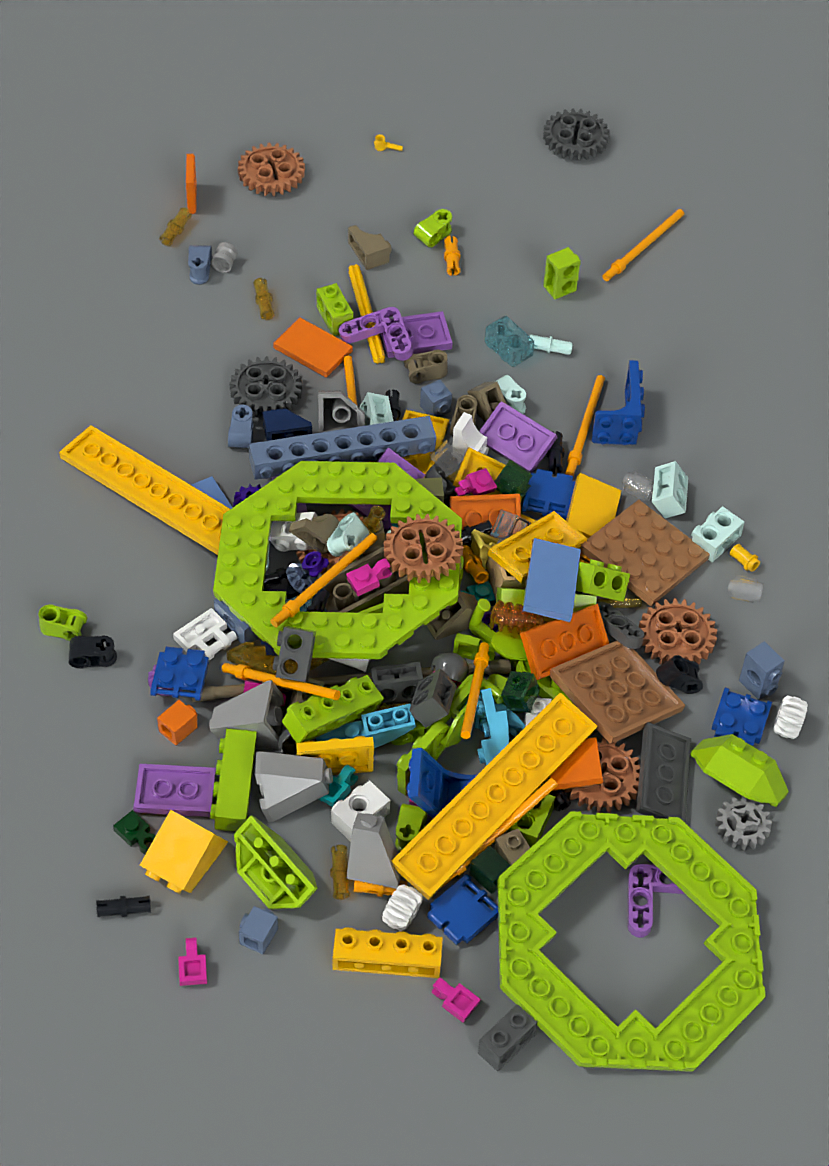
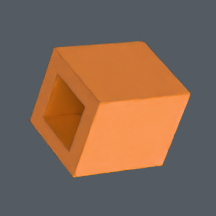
[157,700,198,746]

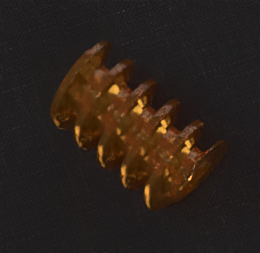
[490,600,544,635]

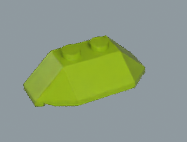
[690,734,789,807]
[234,815,318,909]

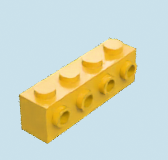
[333,927,443,978]

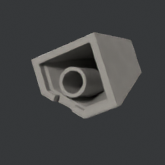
[318,390,365,433]
[209,680,285,750]
[255,751,333,822]
[346,813,402,889]

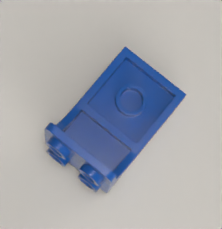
[592,360,645,445]
[407,748,478,819]

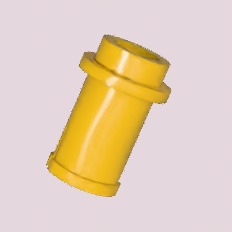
[730,544,760,572]

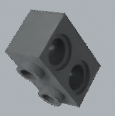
[273,626,316,682]
[371,662,423,705]
[409,668,457,728]
[478,1004,537,1072]

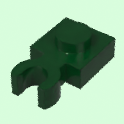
[113,810,156,854]

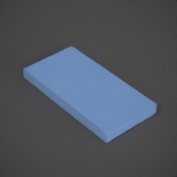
[522,538,581,622]

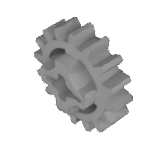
[715,796,772,851]

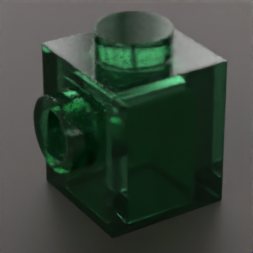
[494,460,533,497]
[501,671,540,713]
[470,846,511,894]

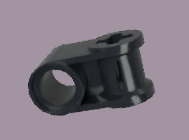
[68,635,117,668]
[656,655,703,694]

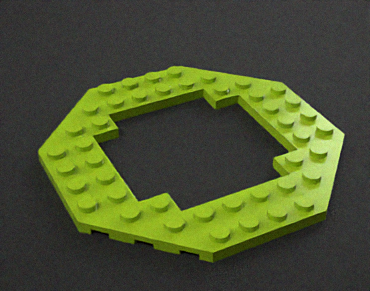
[213,461,462,659]
[498,811,766,1071]

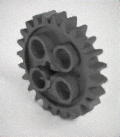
[543,108,609,161]
[229,356,302,417]

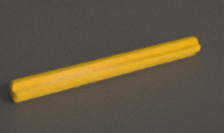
[348,264,385,364]

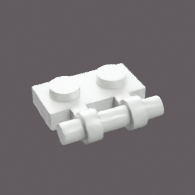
[173,608,237,661]

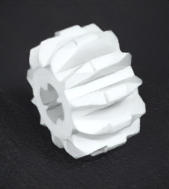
[773,695,808,739]
[382,884,422,931]

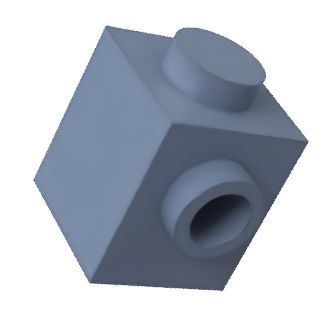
[420,380,452,417]
[239,906,278,954]

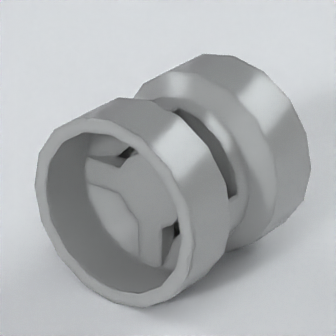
[211,242,238,273]

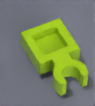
[453,633,496,660]

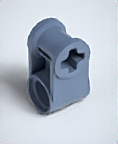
[188,245,212,284]
[228,405,253,448]

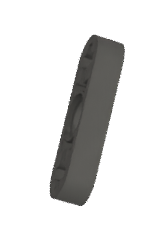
[596,602,644,649]

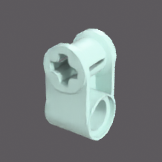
[495,375,526,414]
[327,512,369,557]

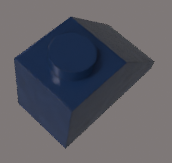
[263,409,312,441]

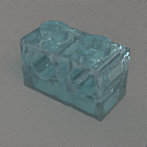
[485,315,534,367]

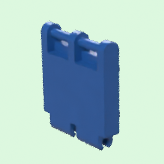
[522,469,575,520]
[150,646,209,701]
[712,687,772,746]
[427,874,498,945]

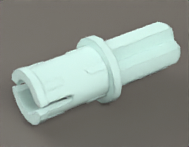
[528,334,573,355]

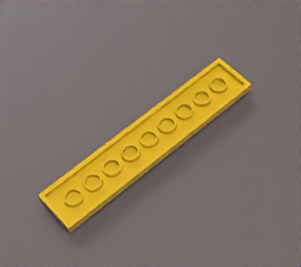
[59,425,230,555]
[391,693,598,900]

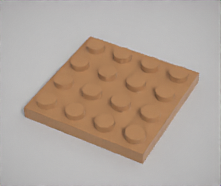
[579,499,710,606]
[549,641,685,744]

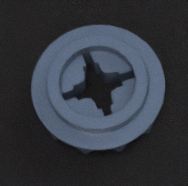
[286,563,317,594]

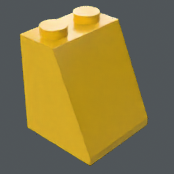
[140,810,228,894]

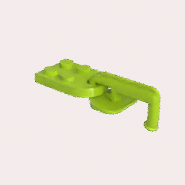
[469,598,574,704]
[397,674,508,796]

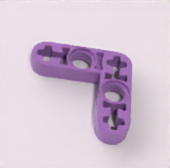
[339,307,413,361]
[628,864,685,938]

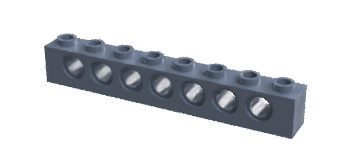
[249,416,436,480]

